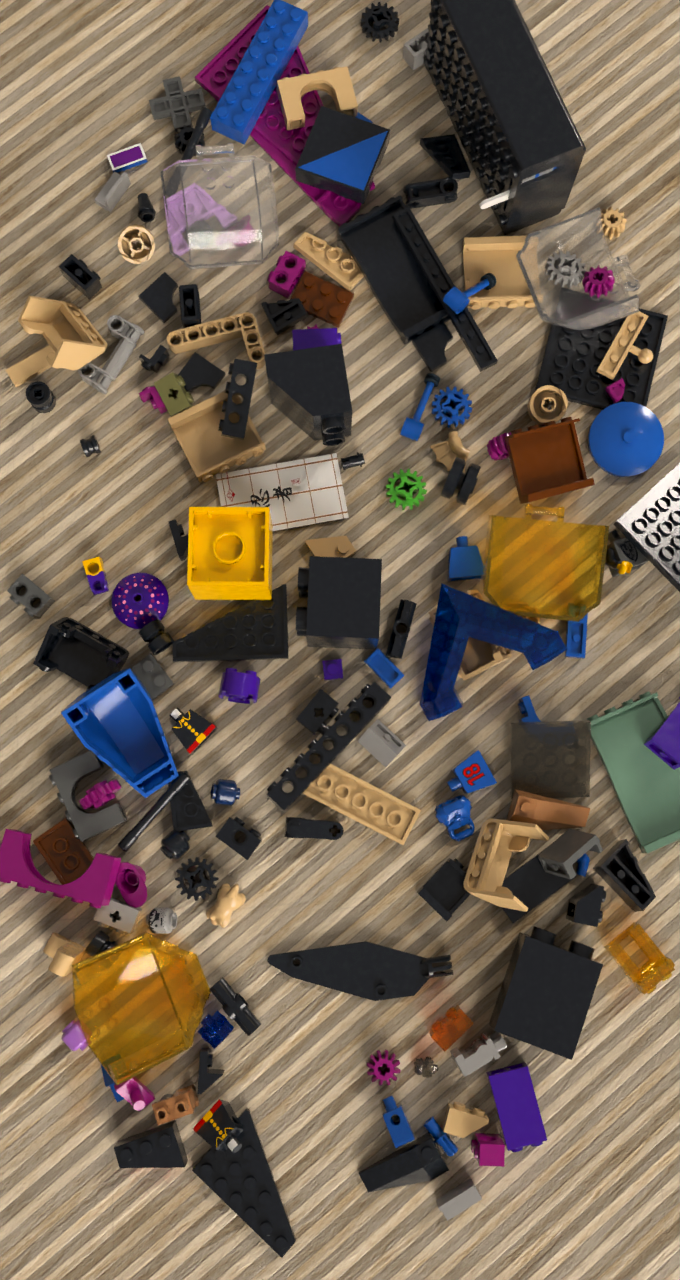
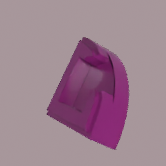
[605,378,625,404]

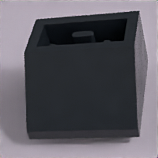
[566,884,606,927]

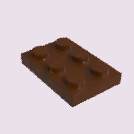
[291,272,354,328]
[33,818,94,885]

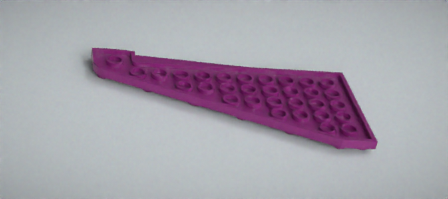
[195,5,361,227]

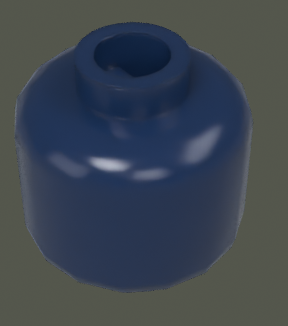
[211,779,240,806]

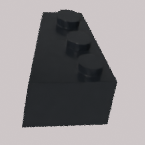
[114,1120,188,1168]

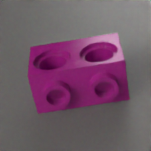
[267,251,306,299]

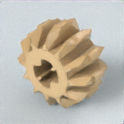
[594,206,627,240]

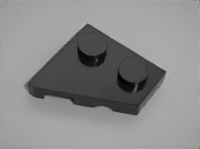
[261,298,309,335]

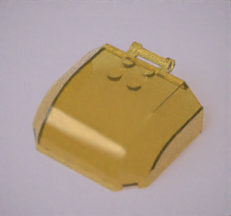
[483,504,609,622]

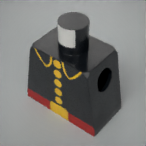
[170,707,218,755]
[193,1099,243,1154]

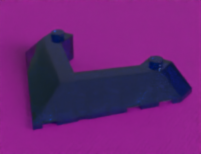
[420,583,567,721]

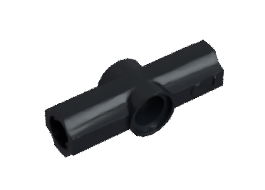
[386,599,417,659]
[209,977,262,1036]

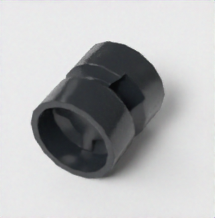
[26,381,56,413]
[139,619,174,655]
[85,930,123,969]

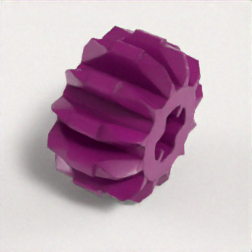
[582,264,615,299]
[487,432,511,461]
[366,1049,401,1086]

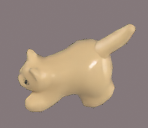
[206,884,246,928]

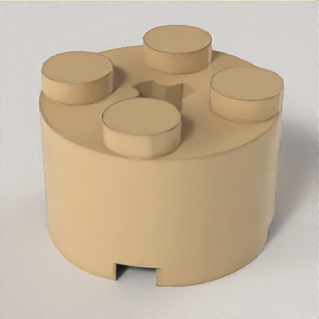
[527,385,568,426]

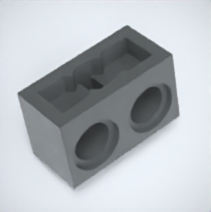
[7,574,55,618]

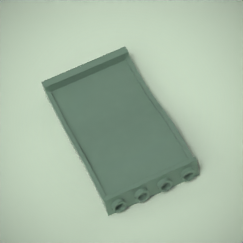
[583,691,680,854]

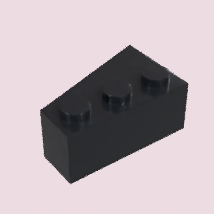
[593,839,656,912]

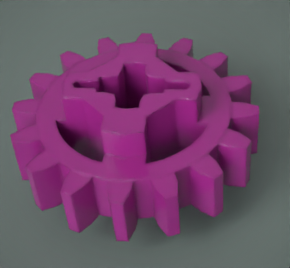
[79,779,122,810]

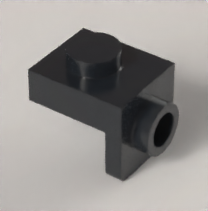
[139,345,169,373]

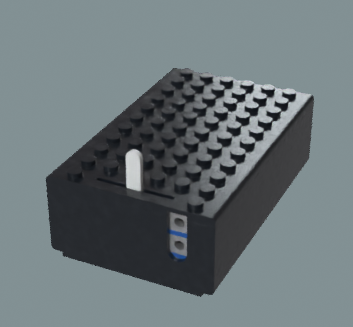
[424,0,586,235]

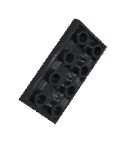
[501,845,576,923]

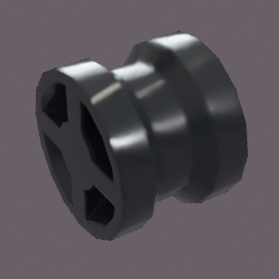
[80,435,101,457]

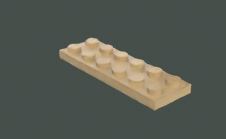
[303,757,421,845]

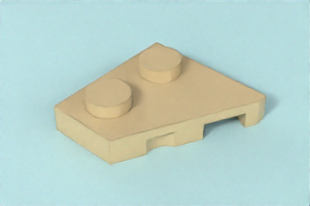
[305,536,356,558]

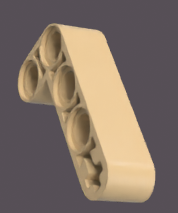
[43,932,86,977]

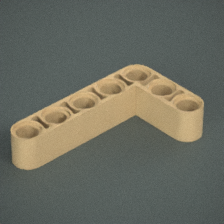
[167,312,265,369]

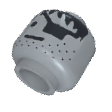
[146,907,177,934]

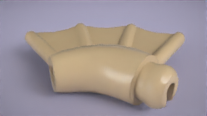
[430,431,470,473]

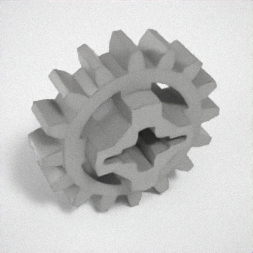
[544,251,586,288]

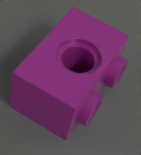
[471,1133,505,1167]

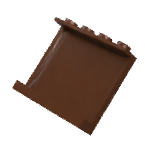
[504,417,595,504]

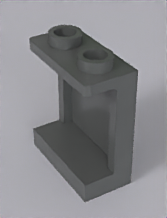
[538,829,603,880]

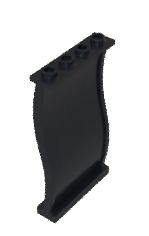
[337,195,469,345]

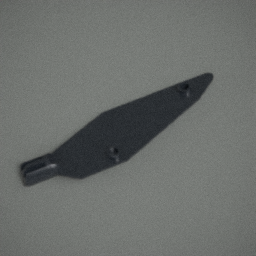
[268,941,453,1001]

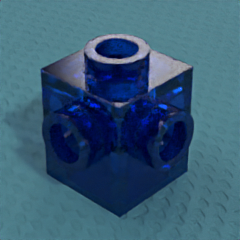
[197,1010,234,1049]

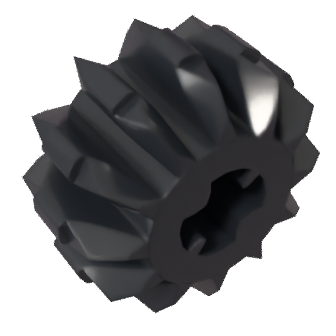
[174,123,205,157]

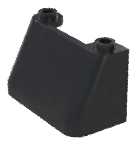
[33,617,129,691]

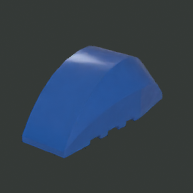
[61,668,179,798]

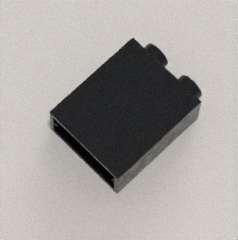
[489,926,603,1060]

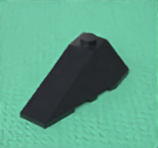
[359,1132,449,1192]

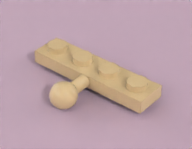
[596,307,653,380]

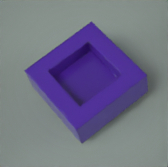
[322,659,343,681]

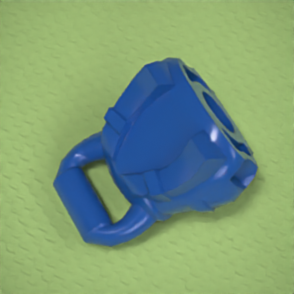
[435,795,475,842]

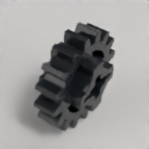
[361,2,399,43]
[175,857,219,901]

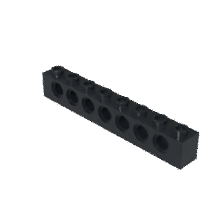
[267,682,391,813]

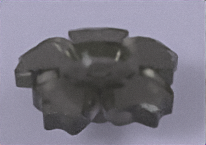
[414,1057,438,1078]

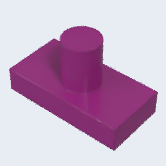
[114,1073,155,1112]

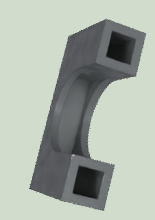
[49,750,128,842]

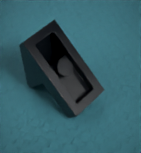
[168,519,188,561]
[197,1048,225,1094]

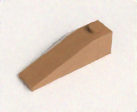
[506,789,590,830]

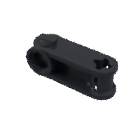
[403,177,458,209]
[284,817,344,840]

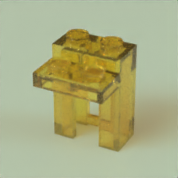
[604,922,675,995]

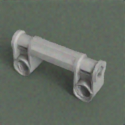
[78,315,145,394]

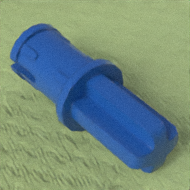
[423,1116,458,1157]

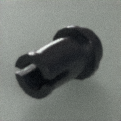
[341,452,365,470]

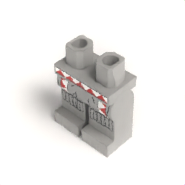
[450,1032,508,1077]

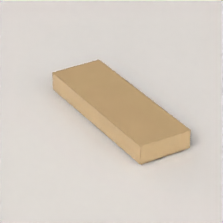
[5,345,56,387]

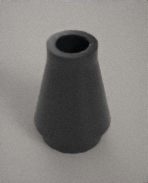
[137,193,156,222]

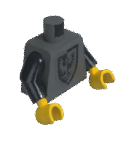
[603,530,649,577]

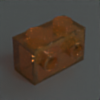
[429,1004,474,1052]

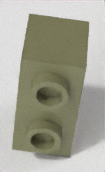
[154,372,194,417]

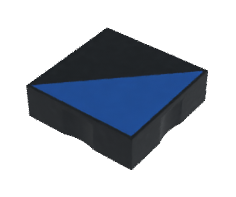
[295,106,390,204]

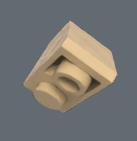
[442,1102,489,1138]

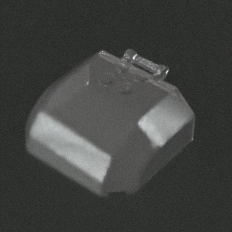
[160,143,279,269]
[516,207,640,330]

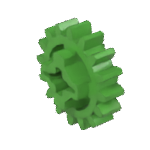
[386,469,427,510]

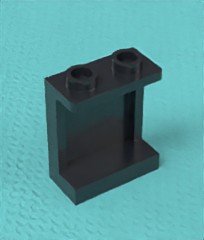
[417,858,470,921]

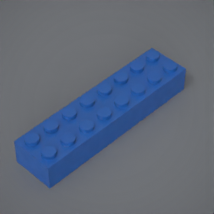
[210,0,308,145]

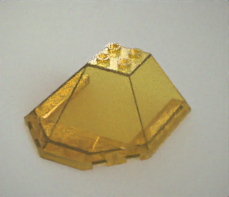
[72,932,211,1085]

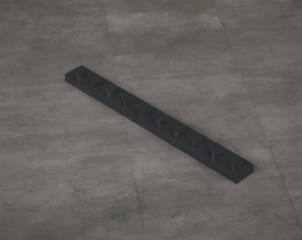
[392,207,498,372]

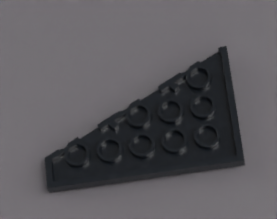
[173,584,289,662]
[192,1108,296,1258]

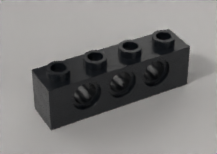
[218,359,257,440]

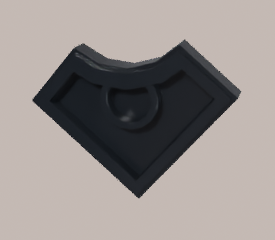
[138,272,178,323]
[412,322,453,372]
[178,352,226,392]

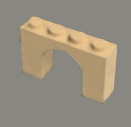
[277,66,358,130]

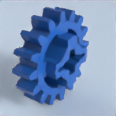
[432,386,472,428]

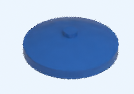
[588,402,664,477]

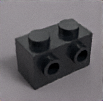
[59,254,102,300]

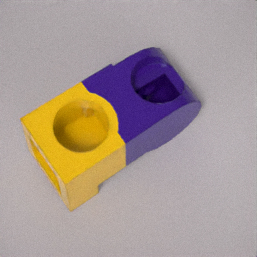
[82,557,109,595]

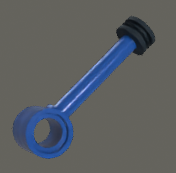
[443,273,497,314]
[400,373,440,441]

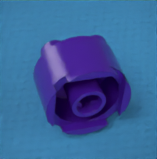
[219,668,261,704]

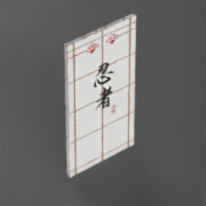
[215,453,349,532]

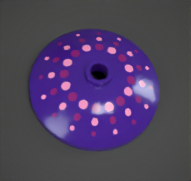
[112,573,169,629]

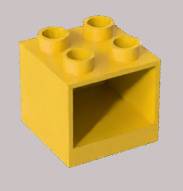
[187,507,273,600]

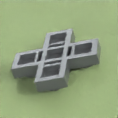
[149,76,206,133]

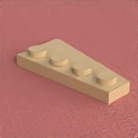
[293,232,364,291]

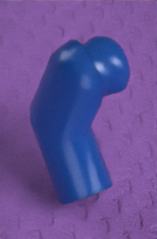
[576,853,590,877]

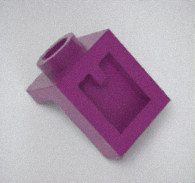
[139,386,167,414]

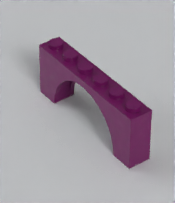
[0,829,121,909]

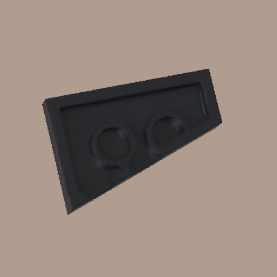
[420,134,471,180]
[168,771,213,831]

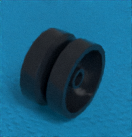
[441,457,481,505]

